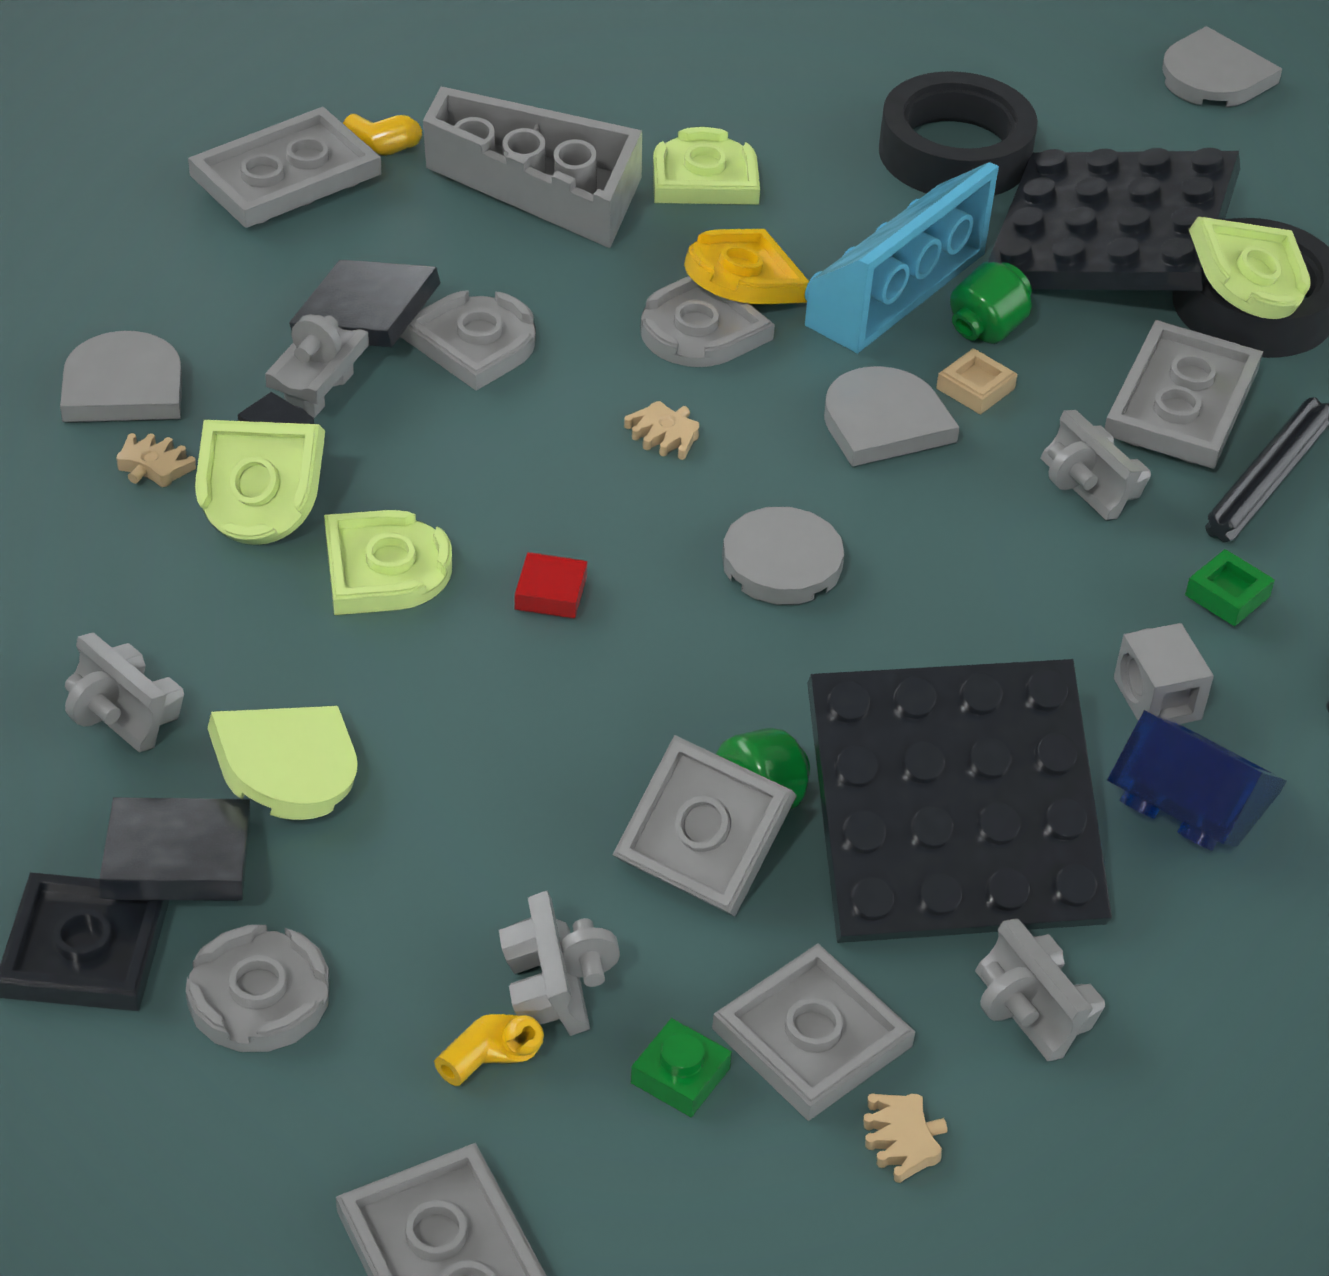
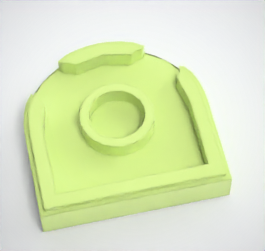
[653,127,760,205]
[1189,217,1310,319]
[195,420,325,545]
[324,510,452,615]
[207,706,358,820]

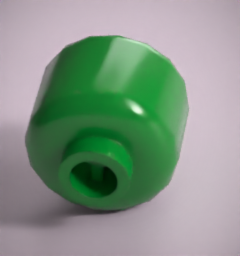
[950,262,1032,344]
[716,728,810,810]

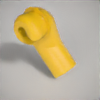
[343,114,422,156]
[434,1014,544,1086]

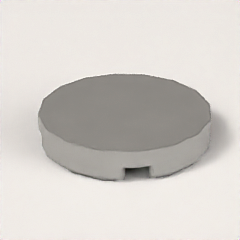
[722,507,844,605]
[186,925,330,1052]

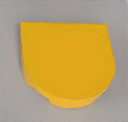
[684,229,809,304]

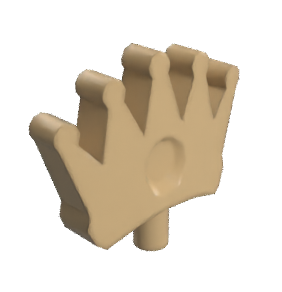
[624,401,700,460]
[116,433,196,487]
[864,1093,948,1183]

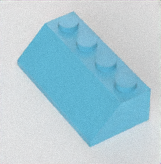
[805,162,999,354]

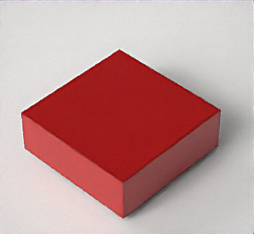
[514,552,588,619]

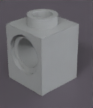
[1113,623,1214,731]

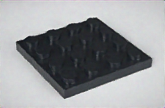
[988,147,1241,291]
[807,659,1112,943]

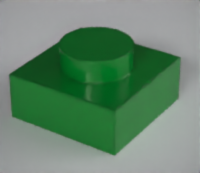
[1185,549,1275,627]
[631,1018,732,1118]

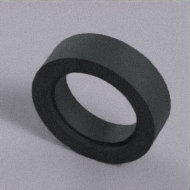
[879,71,1038,196]
[1173,218,1329,358]

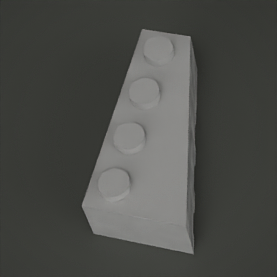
[423,86,642,248]

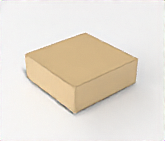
[936,348,1018,415]

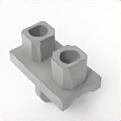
[265,314,369,418]
[1040,410,1151,520]
[65,632,184,752]
[498,891,620,1036]
[975,918,1105,1061]

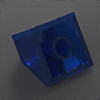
[1107,710,1287,851]

